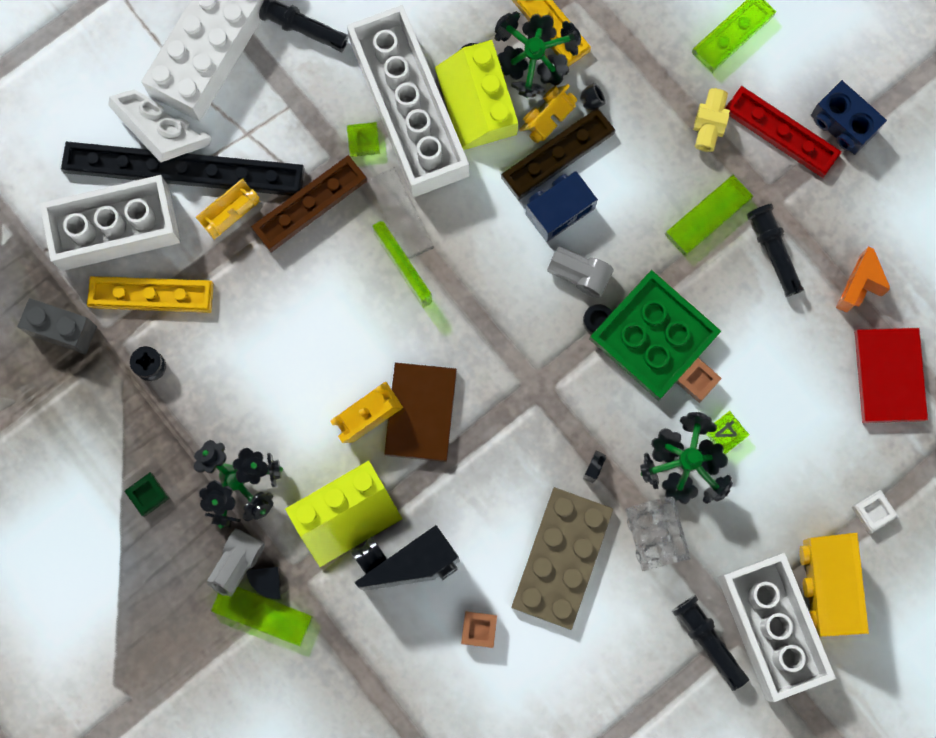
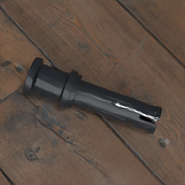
[259,0,349,53]
[747,204,804,297]
[672,595,750,691]

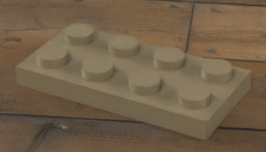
[511,487,613,630]

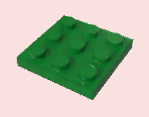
[589,270,721,401]

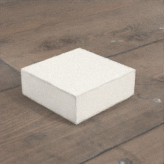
[852,490,899,534]

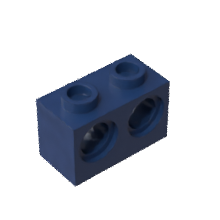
[810,80,887,155]

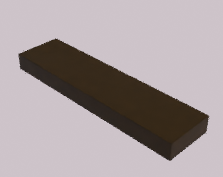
[501,108,616,201]

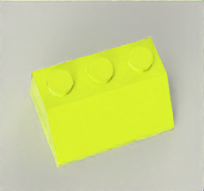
[435,40,518,150]
[285,460,403,567]

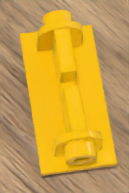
[519,84,577,144]
[195,179,260,240]

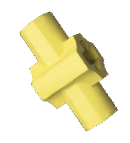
[693,88,730,152]

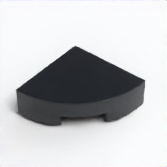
[583,450,606,483]
[246,567,282,600]

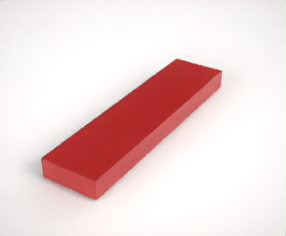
[725,85,842,178]

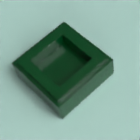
[124,472,170,517]

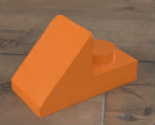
[836,246,890,313]

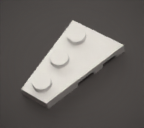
[108,89,212,162]

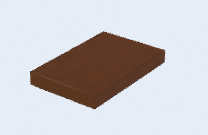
[384,362,457,462]

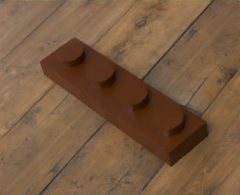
[251,155,367,253]

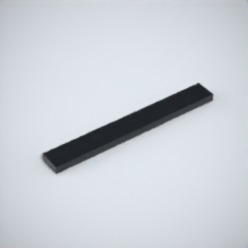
[61,141,305,196]

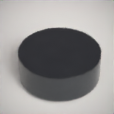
[583,304,612,334]

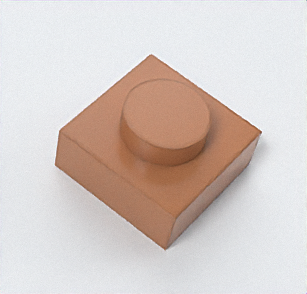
[676,358,722,403]
[461,611,497,648]

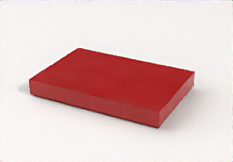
[854,328,928,423]

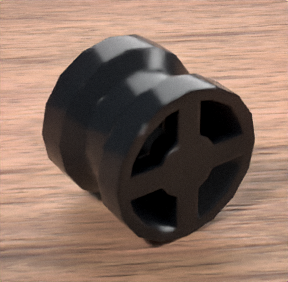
[130,346,166,381]
[350,536,387,574]

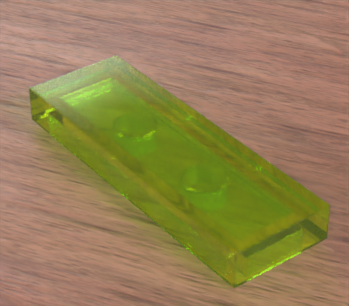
[692,0,777,73]
[665,175,753,257]
[372,221,432,308]
[211,587,313,647]

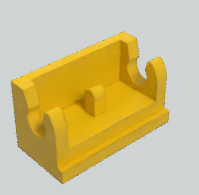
[330,382,403,443]

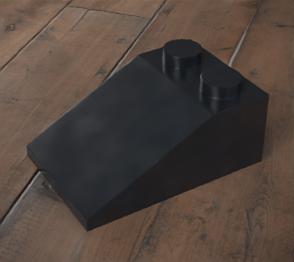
[354,525,460,591]

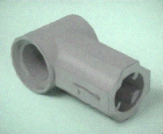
[547,246,614,298]
[207,528,265,597]

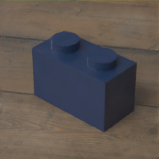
[525,171,598,242]

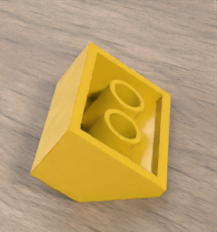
[799,533,869,637]

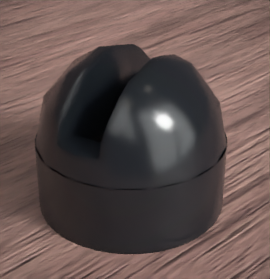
[580,83,606,110]

